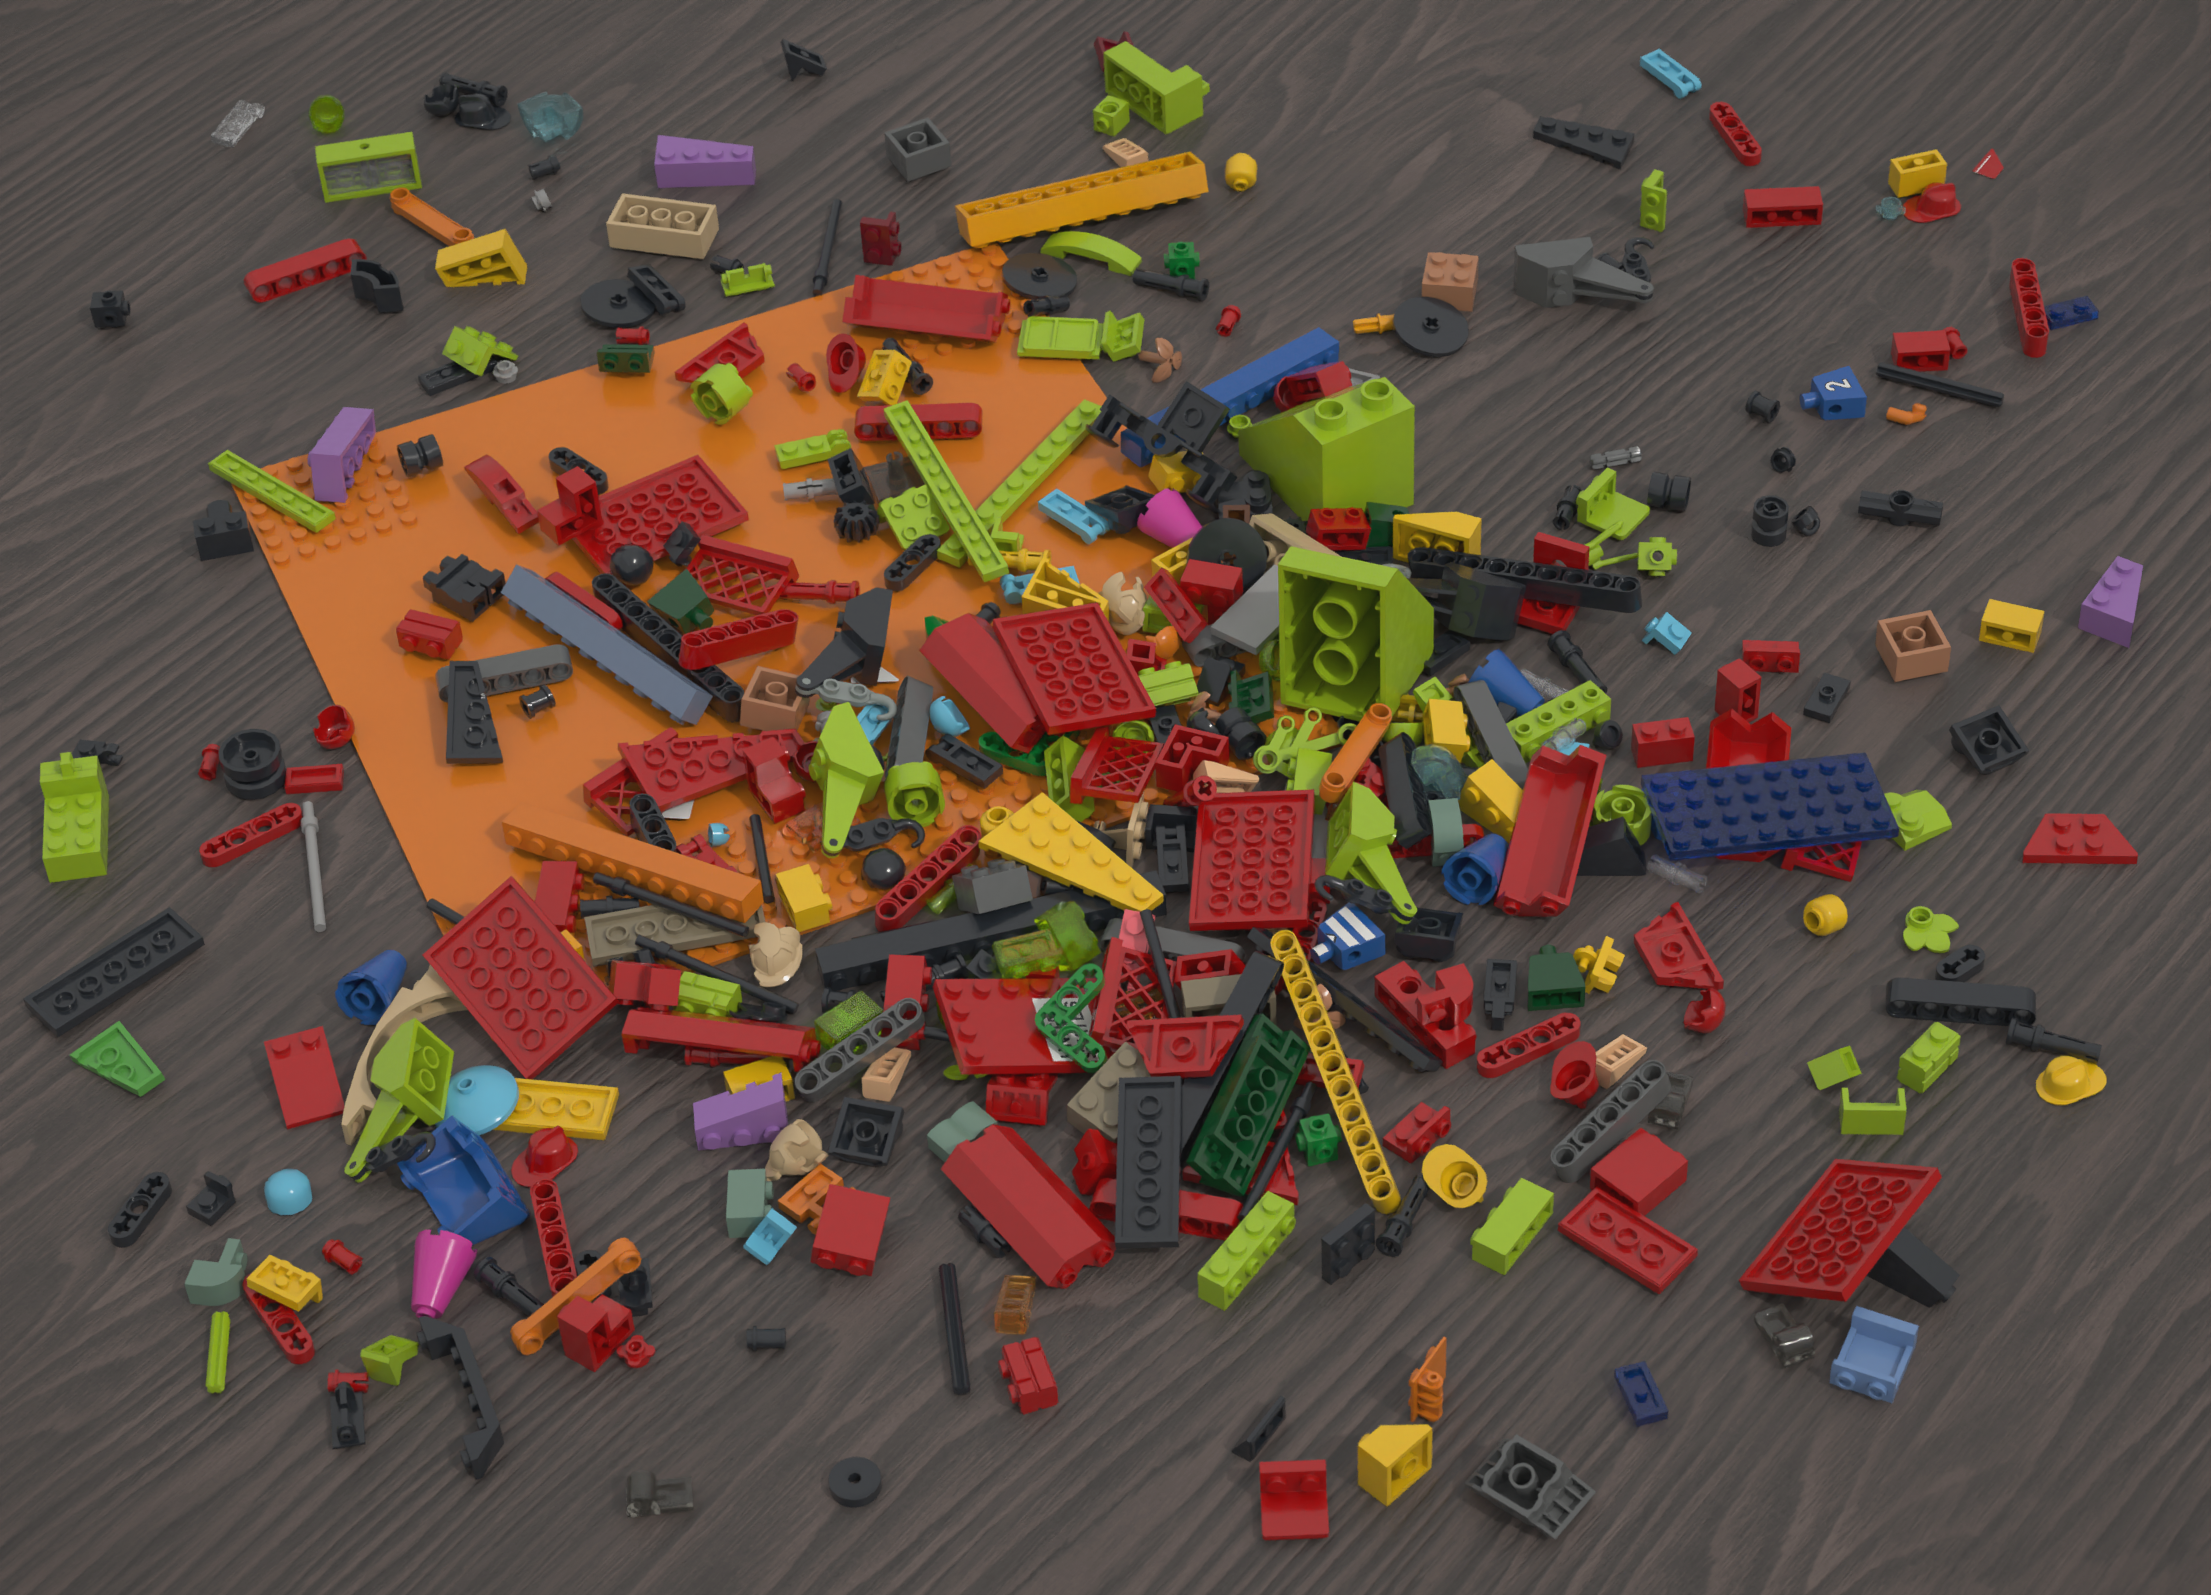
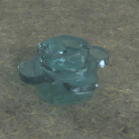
[1875,197,1906,220]

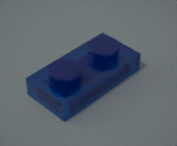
[2044,296,2099,330]
[1614,1361,1669,1427]

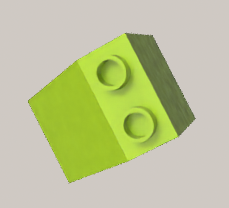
[1239,377,1415,521]
[1278,546,1434,721]

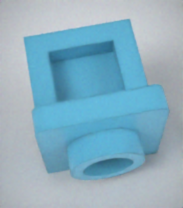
[1642,612,1692,655]
[743,1209,797,1265]

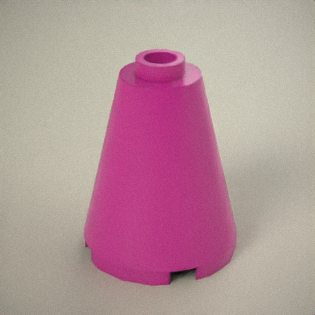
[1137,488,1202,548]
[411,1230,478,1319]

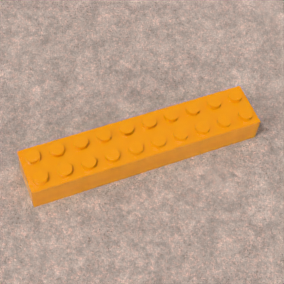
[955,152,1209,248]

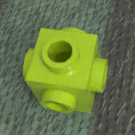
[1637,537,1677,576]

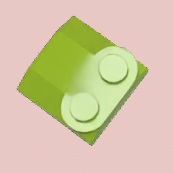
[1869,790,1952,851]

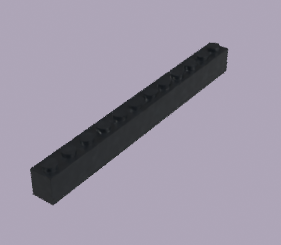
[815,871,1167,991]

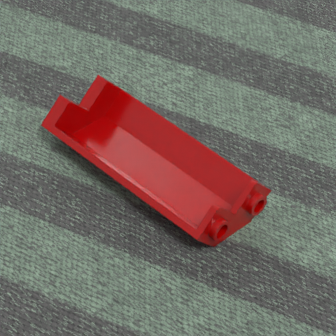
[842,275,1011,343]
[919,613,1065,753]
[1699,709,1791,862]
[1493,745,1606,917]
[621,1006,821,1072]
[941,1124,1116,1289]

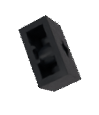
[827,448,875,505]

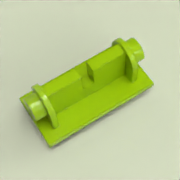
[721,263,775,296]

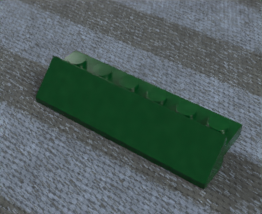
[1186,1013,1311,1197]

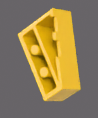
[435,229,527,287]
[1022,556,1110,622]
[1458,759,1523,844]

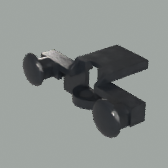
[1086,381,1238,513]

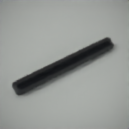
[1876,362,2004,407]
[939,1263,970,1395]

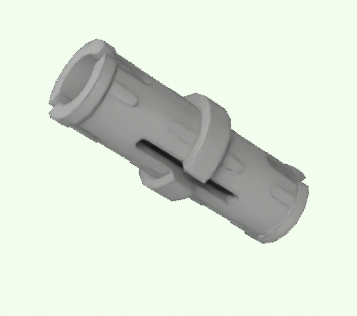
[783,478,837,500]

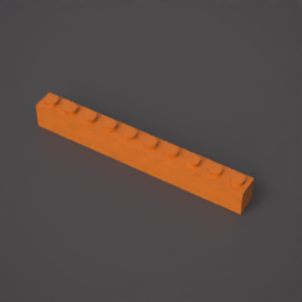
[502,802,764,923]

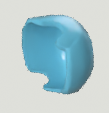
[930,696,970,737]
[264,1169,312,1215]

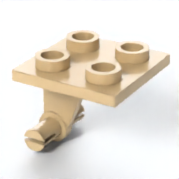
[1094,792,1148,868]

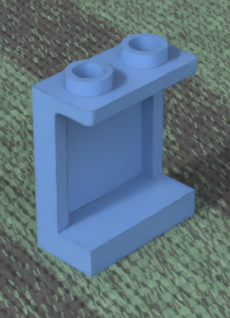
[1829,1306,1919,1403]

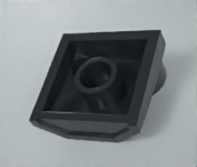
[1217,470,1273,520]
[1085,485,1155,534]
[1949,705,2029,774]
[1394,907,1463,962]
[828,1097,905,1167]

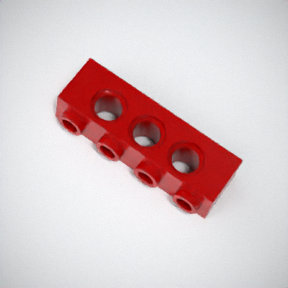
[1375,961,1477,1069]

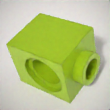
[1093,95,1130,137]

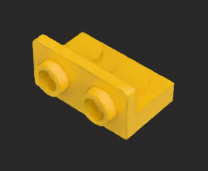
[857,350,912,405]
[247,1255,323,1312]

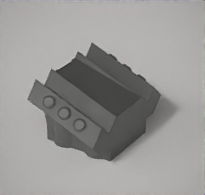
[1464,1434,1596,1539]

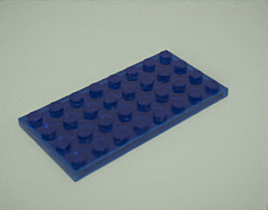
[1641,752,1899,861]

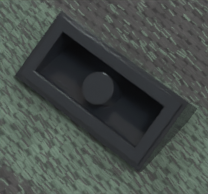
[1232,1395,1286,1462]

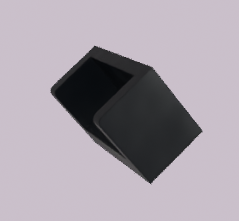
[1145,804,1198,852]

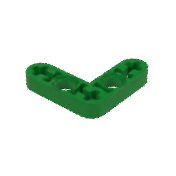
[978,730,1081,776]
[1035,964,1107,1074]

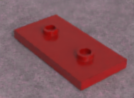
[1558,1187,1698,1294]

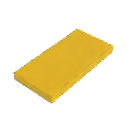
[493,1078,619,1140]

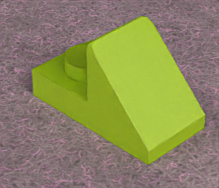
[360,1335,419,1386]

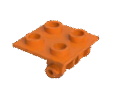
[1408,1337,1446,1422]

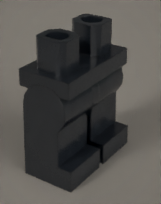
[423,554,506,622]

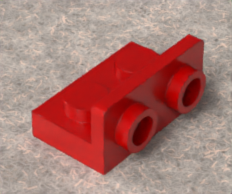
[1742,640,1800,673]
[1383,1102,1451,1164]

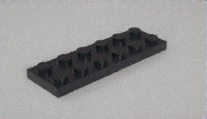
[23,907,205,1037]
[1115,1076,1182,1249]

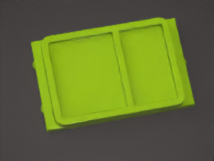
[1017,316,1103,359]

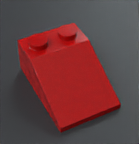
[264,1026,345,1129]

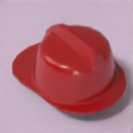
[1902,182,1961,223]
[826,333,866,393]
[1550,1041,1599,1109]
[511,1125,578,1188]

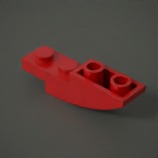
[464,454,539,534]

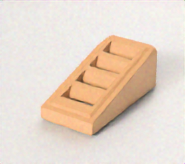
[1103,138,1148,167]
[1193,760,1259,793]
[1596,1034,1647,1089]
[862,1048,911,1102]

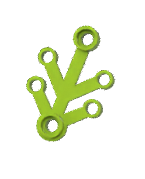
[1253,707,1357,779]

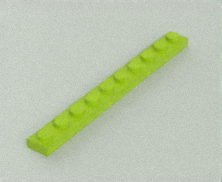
[937,399,1101,568]
[883,400,1009,582]

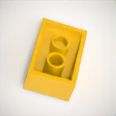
[1393,512,1481,563]

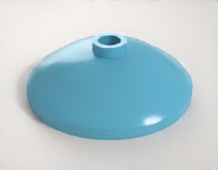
[435,1065,519,1135]

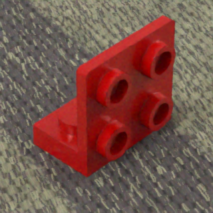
[986,1073,1058,1126]
[1259,1460,1329,1540]

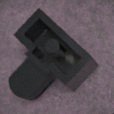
[193,500,254,561]

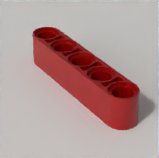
[244,238,367,303]
[2009,258,2049,358]
[854,403,983,441]
[678,609,798,670]
[875,825,981,932]
[1089,1178,1243,1241]
[530,1179,577,1298]

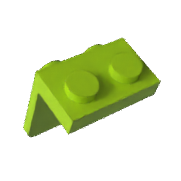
[442,326,518,376]
[1576,468,1650,540]
[877,484,949,550]

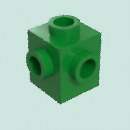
[1164,242,1200,279]
[1295,1113,1342,1167]

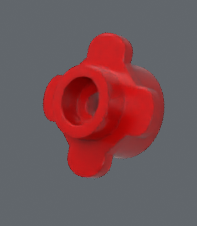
[617,1335,655,1368]

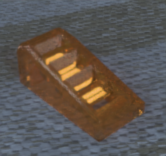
[994,1275,1036,1334]

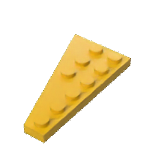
[979,792,1163,912]

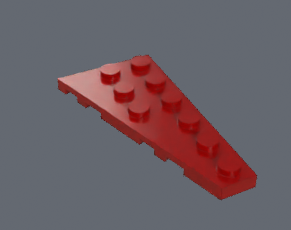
[618,728,804,812]

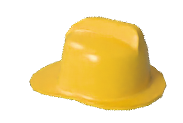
[2036,1056,2106,1105]
[1422,1144,1487,1208]

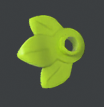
[1903,906,1959,953]

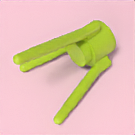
[1585,520,1638,571]

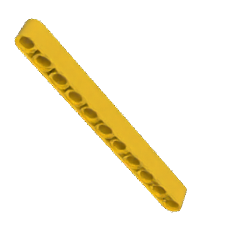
[1270,930,1401,1214]

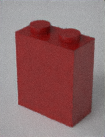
[1590,1128,1688,1216]
[810,1184,890,1277]

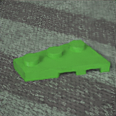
[69,1021,166,1097]

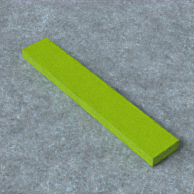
[208,450,336,533]

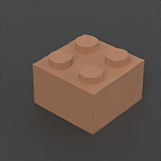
[1422,252,1479,312]
[1875,610,1951,682]
[740,666,810,731]

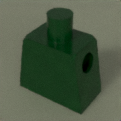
[1364,502,1409,547]
[647,569,714,634]
[1527,945,1586,1011]

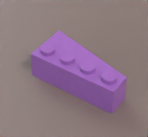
[654,135,756,188]
[308,407,376,503]

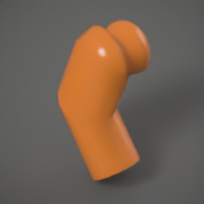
[1886,403,1927,425]

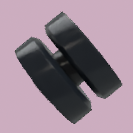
[219,729,286,800]

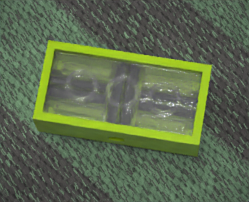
[315,132,422,203]

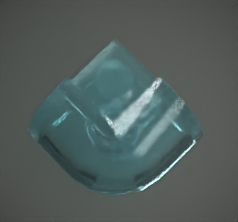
[518,92,583,142]
[1411,744,1468,800]

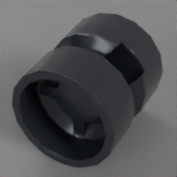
[397,434,443,477]
[1647,472,1691,512]
[1751,495,1789,547]
[1215,707,1266,760]

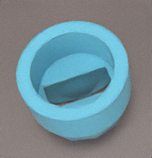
[708,823,730,847]

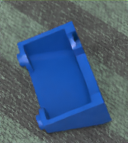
[397,1115,531,1246]

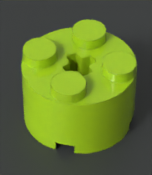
[690,363,753,425]
[884,762,945,827]
[1593,785,1652,845]

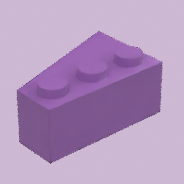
[2078,556,2143,648]
[693,1073,788,1151]

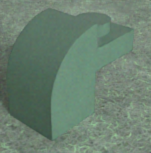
[1428,798,1464,867]
[184,1238,247,1306]

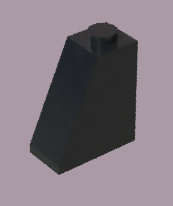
[1577,817,1646,876]
[1866,1227,1960,1308]

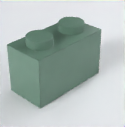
[726,1169,774,1238]

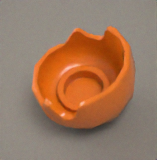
[1145,626,1181,660]

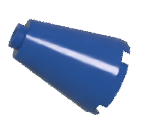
[1468,649,1545,718]
[1442,834,1508,905]
[335,950,407,1025]

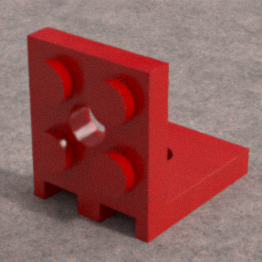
[1518,532,1590,634]

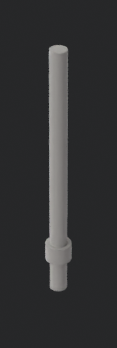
[301,801,326,932]

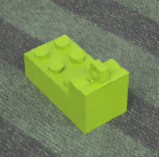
[1104,41,1210,135]
[40,752,109,883]

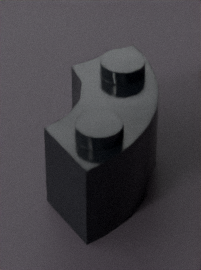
[350,259,404,312]

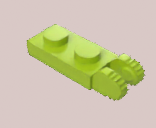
[774,429,851,469]

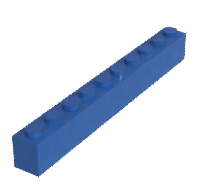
[1121,327,1339,468]

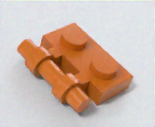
[778,1163,856,1234]

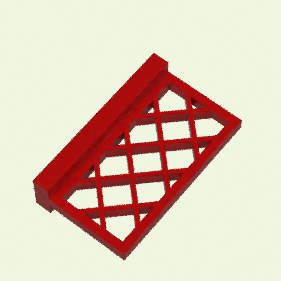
[686,535,800,615]
[1070,726,1164,804]
[583,727,678,837]
[1781,769,1873,882]
[1088,937,1177,1051]

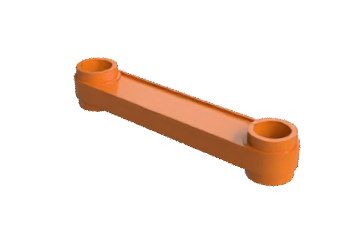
[390,188,474,247]
[1319,703,1392,803]
[510,1238,641,1355]

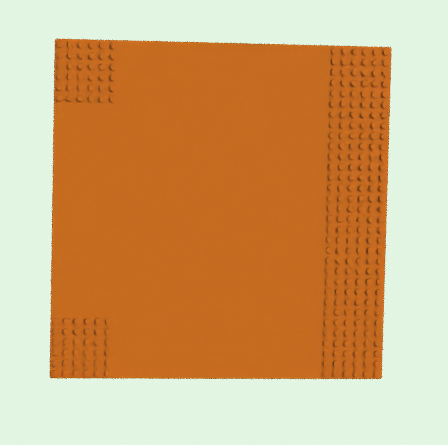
[231,242,1343,1041]

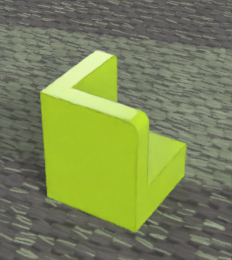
[990,517,1024,552]
[1807,1045,1862,1090]

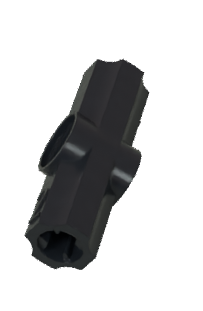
[1858,490,1943,526]

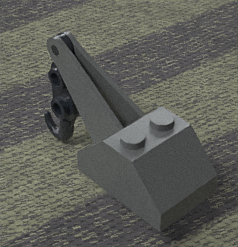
[1514,237,1654,308]

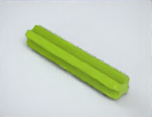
[206,1311,230,1394]

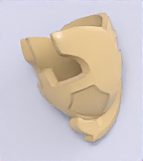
[1098,572,1147,635]
[749,922,803,987]
[765,1119,829,1181]

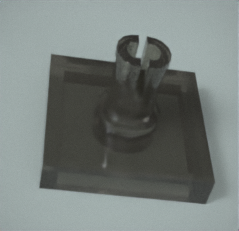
[864,452,925,506]

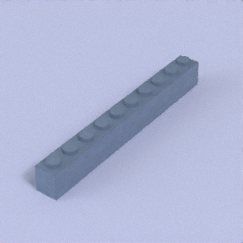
[501,564,713,725]

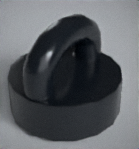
[1791,506,1820,536]
[1592,720,1623,749]

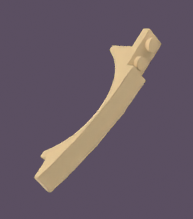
[341,965,468,1146]

